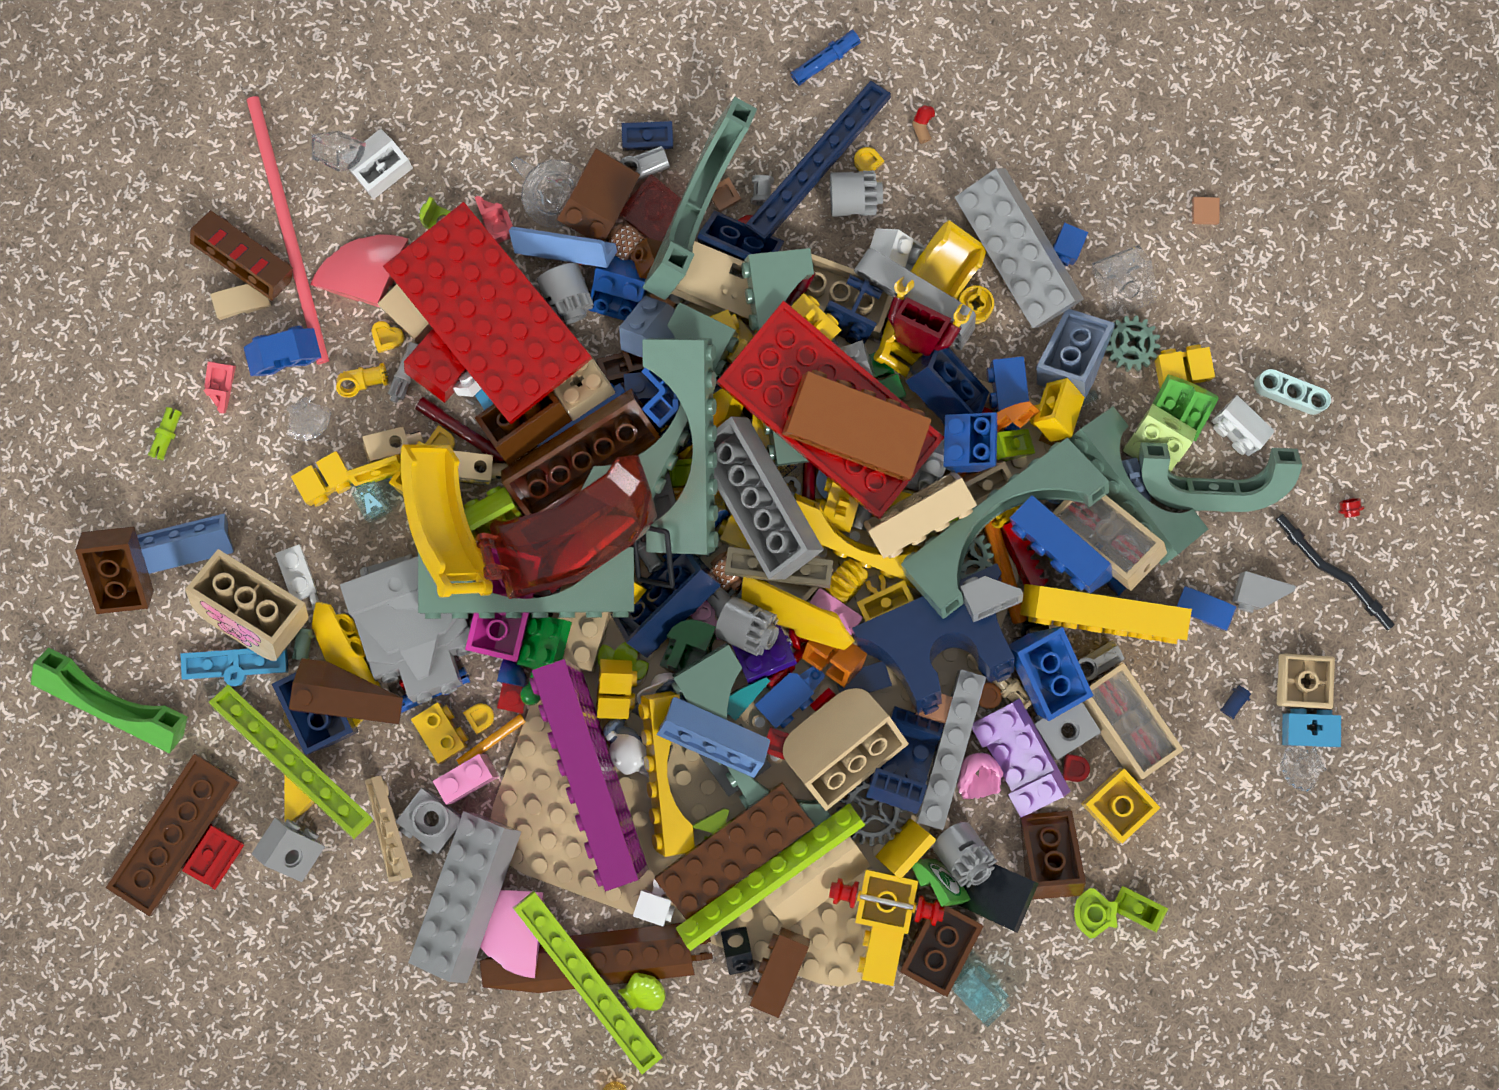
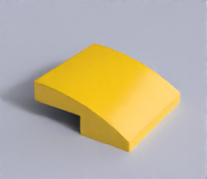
[346,454,401,487]

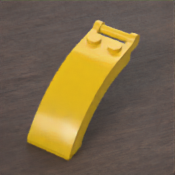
[874,220,986,378]
[401,444,493,597]

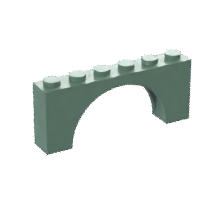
[1069,406,1208,566]

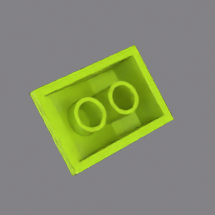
[464,486,523,541]

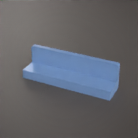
[509,227,617,268]
[137,514,234,574]
[657,697,770,778]

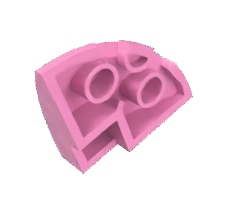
[480,890,544,978]

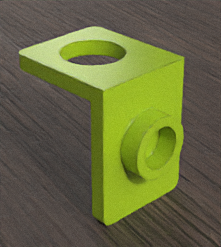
[419,197,451,229]

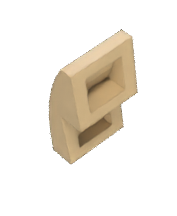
[210,284,271,320]

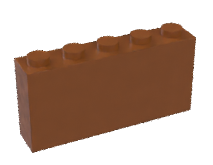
[782,370,932,481]

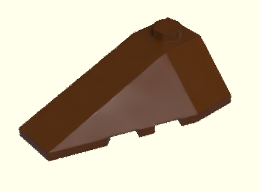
[289,658,403,725]

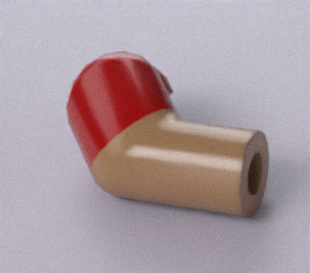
[912,105,935,144]

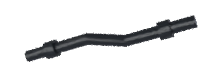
[1275,514,1395,631]

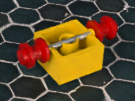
[829,869,945,934]

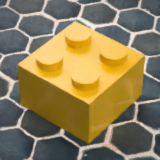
[1081,768,1160,844]

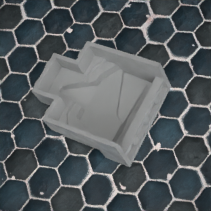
[340,556,472,704]

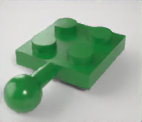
[517,614,572,706]

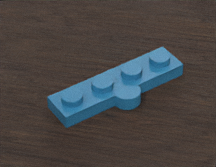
[180,647,288,687]

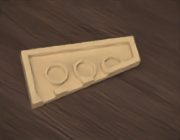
[365,775,413,883]

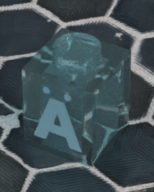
[351,481,393,523]

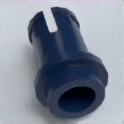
[1220,685,1251,719]

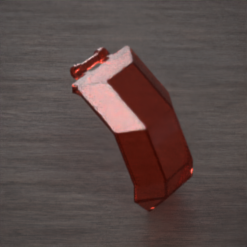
[475,455,657,599]

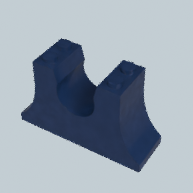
[852,564,1015,715]

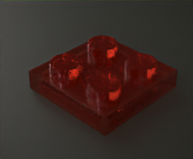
[620,174,681,241]

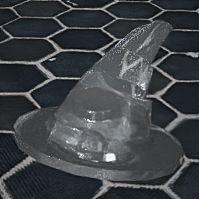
[510,156,581,228]

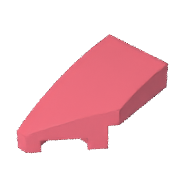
[475,196,513,243]
[203,361,236,414]

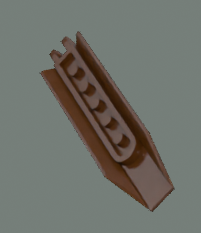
[480,922,713,993]

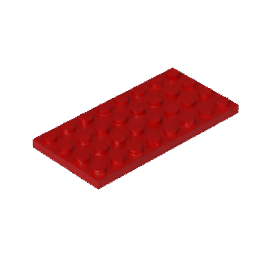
[383,202,593,424]
[716,301,944,519]

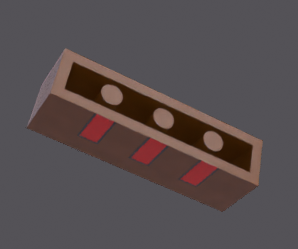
[190,210,293,301]

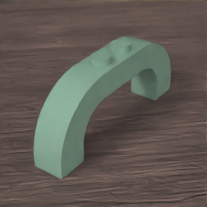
[1139,442,1302,512]

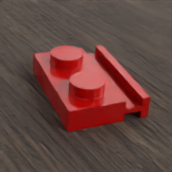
[182,824,244,890]

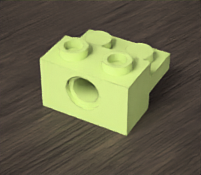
[1123,404,1197,472]

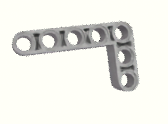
[854,248,976,351]

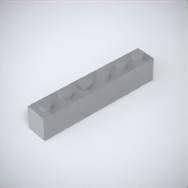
[915,669,986,830]

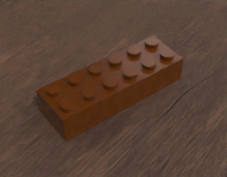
[501,388,662,522]

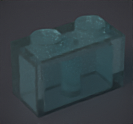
[952,964,1010,1028]

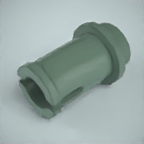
[292,628,315,660]

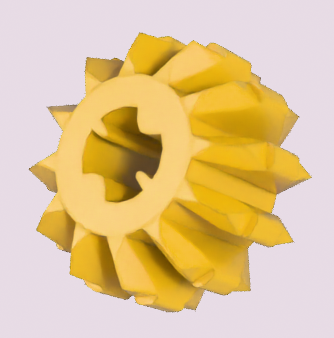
[825,559,868,604]

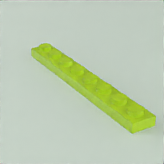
[209,685,373,839]
[676,803,865,951]
[513,891,663,1074]

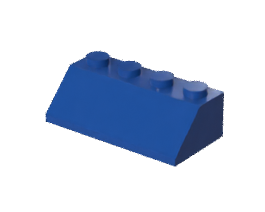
[1010,495,1113,593]

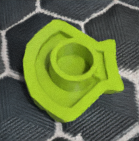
[1074,888,1118,939]
[618,973,666,1011]

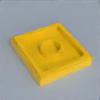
[875,818,936,879]

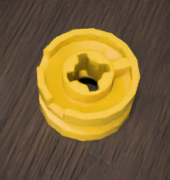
[958,286,994,324]

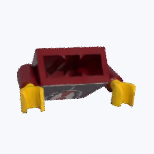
[888,276,972,356]

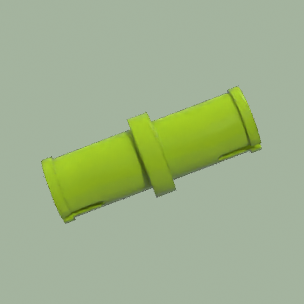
[148,407,182,461]

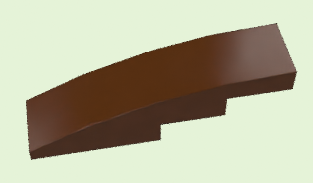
[577,350,645,387]

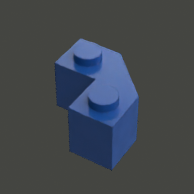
[243,325,322,376]
[642,368,681,428]

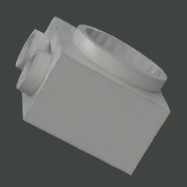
[1034,702,1101,760]
[396,788,461,855]
[251,818,325,882]

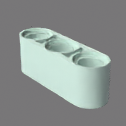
[1254,369,1331,415]

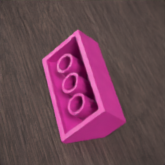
[465,547,543,662]

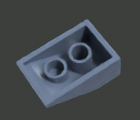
[619,296,675,358]
[1036,309,1115,400]

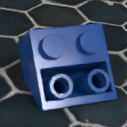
[588,256,647,321]
[944,412,998,473]

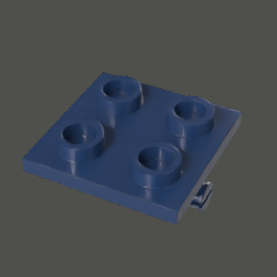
[824,274,883,344]

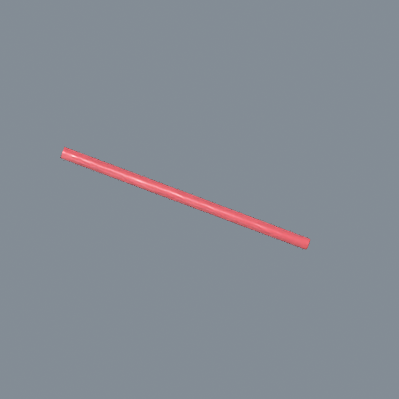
[247,96,329,365]

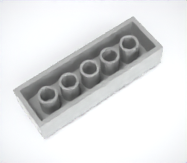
[955,168,1084,328]
[714,416,824,580]
[408,811,521,983]

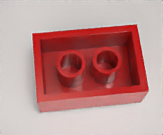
[404,329,468,403]

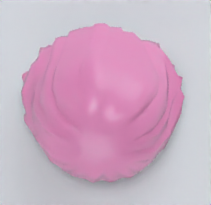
[957,753,1003,799]

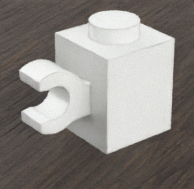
[633,879,675,926]

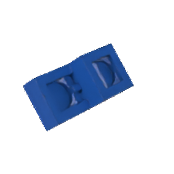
[1177,586,1237,631]

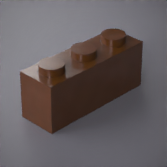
[748,927,810,1018]

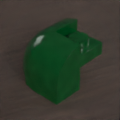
[660,619,717,673]

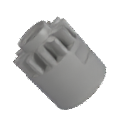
[830,171,883,217]
[537,263,594,324]
[715,597,779,656]
[933,822,997,887]

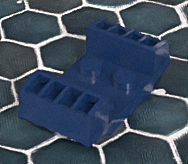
[866,706,944,814]

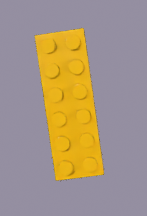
[1020,584,1192,644]

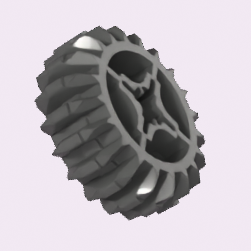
[836,774,908,846]

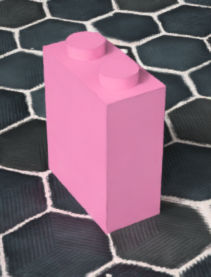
[433,754,500,804]

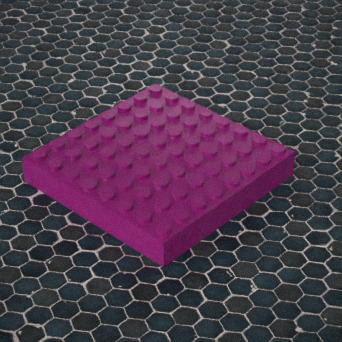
[529,659,649,892]

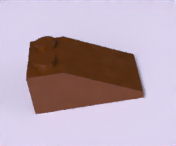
[557,148,640,241]
[1020,811,1086,900]

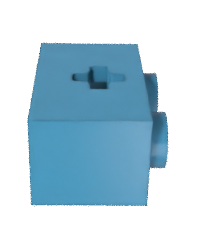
[1282,709,1341,747]

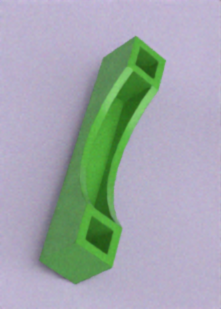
[31,647,188,754]

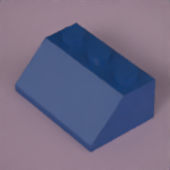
[1009,626,1094,721]

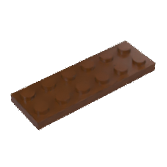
[106,753,240,917]
[655,782,815,920]

